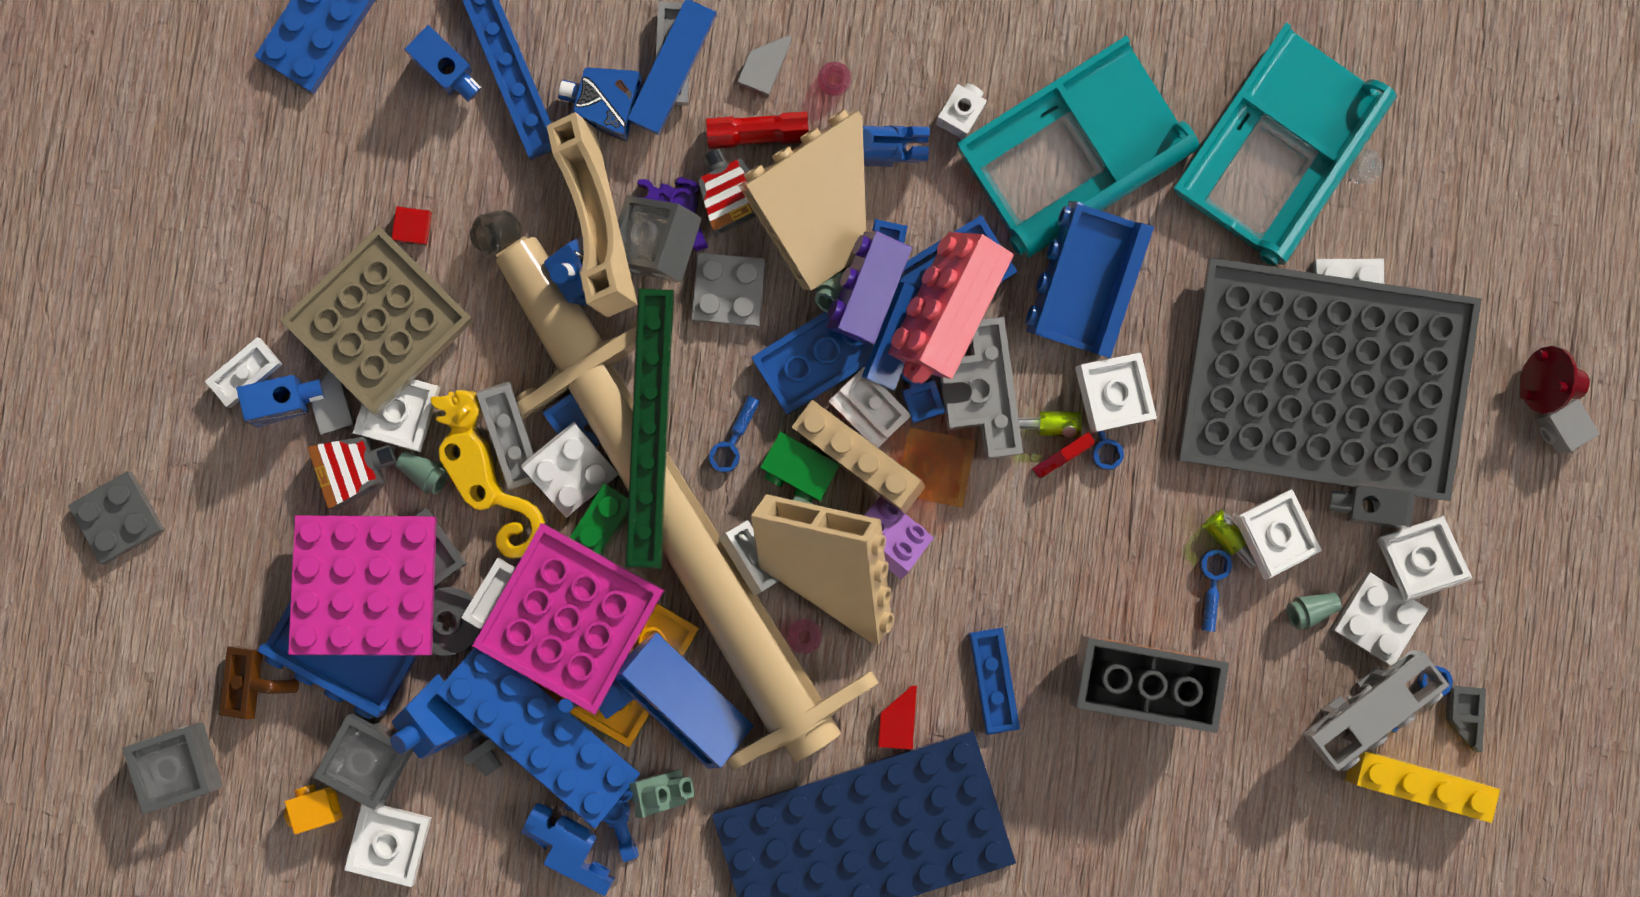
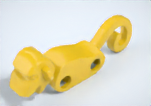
[430,390,545,559]

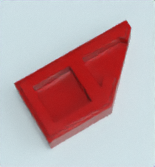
[1032,432,1095,478]
[878,685,917,750]

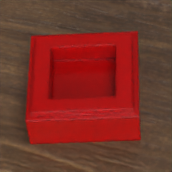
[392,206,432,246]

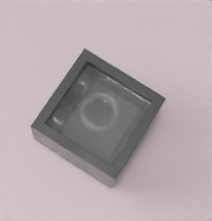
[618,195,702,282]
[313,712,413,810]
[122,722,223,815]

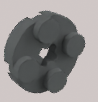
[432,587,481,656]

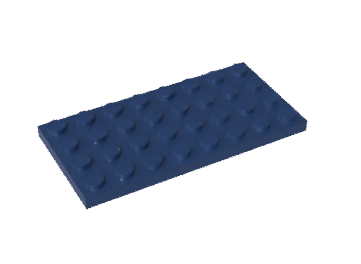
[712,730,1016,897]

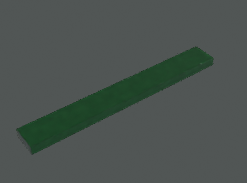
[625,289,674,569]

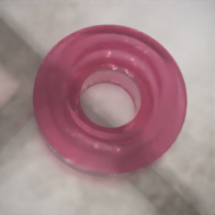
[818,62,851,96]
[788,619,822,654]

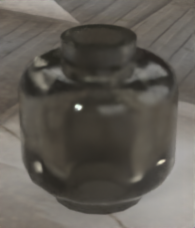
[470,209,522,257]

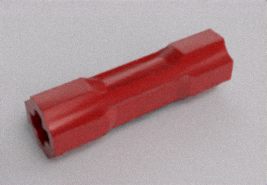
[706,111,809,149]

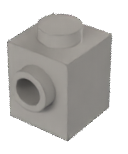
[1536,399,1600,454]

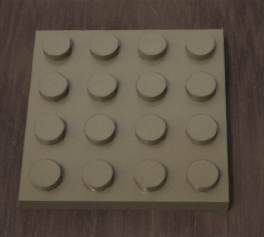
[280,226,474,416]

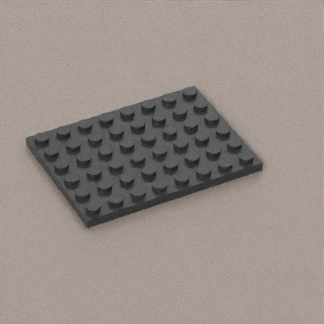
[1177,258,1482,501]

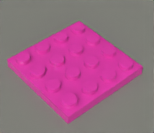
[288,515,437,656]
[473,523,665,714]

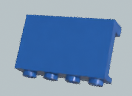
[1025,201,1154,358]
[257,601,418,719]

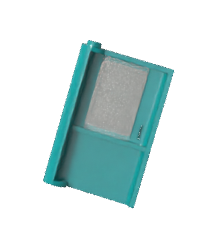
[1174,22,1397,267]
[957,35,1200,258]

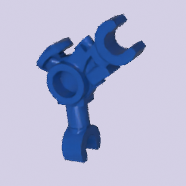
[564,790,639,862]

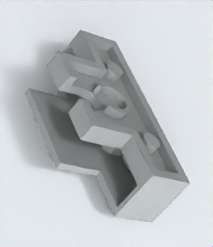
[940,317,1023,460]
[1303,650,1449,771]

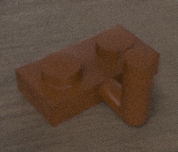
[219,646,299,719]

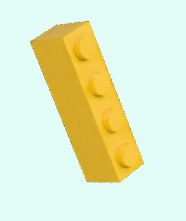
[1345,751,1501,823]

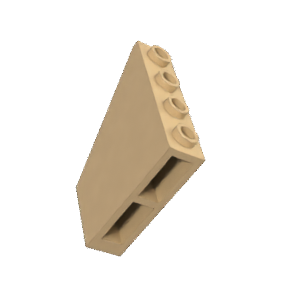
[738,109,866,291]
[751,494,894,645]

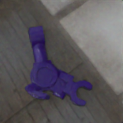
[634,177,708,252]

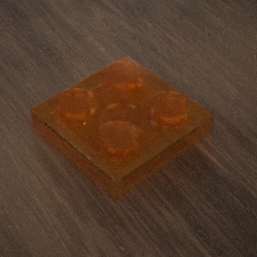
[901,428,976,508]

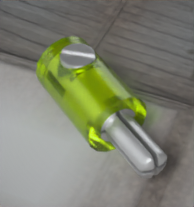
[1018,411,1082,437]
[1202,509,1257,568]

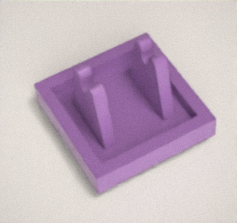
[864,496,934,580]

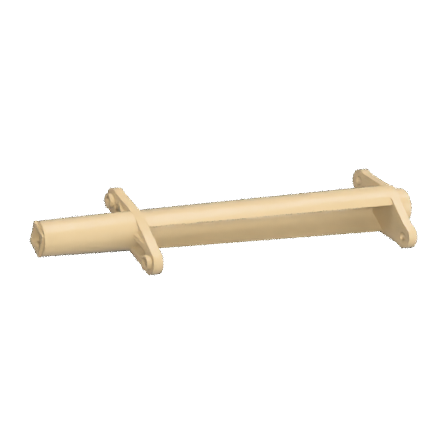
[496,236,879,771]

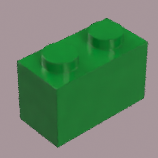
[760,432,840,503]
[570,483,629,556]

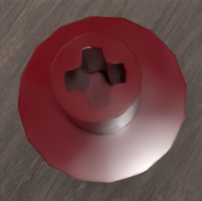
[1520,346,1590,414]

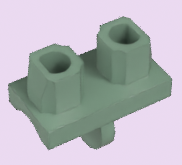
[629,769,694,818]

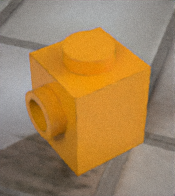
[284,784,343,835]

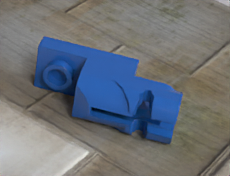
[863,125,930,167]
[521,802,615,896]

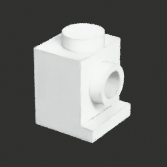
[936,83,987,140]

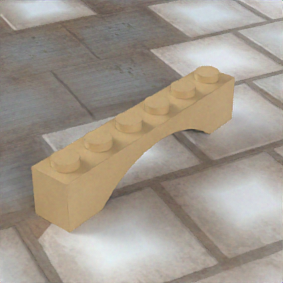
[547,112,637,317]

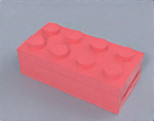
[888,232,1014,384]

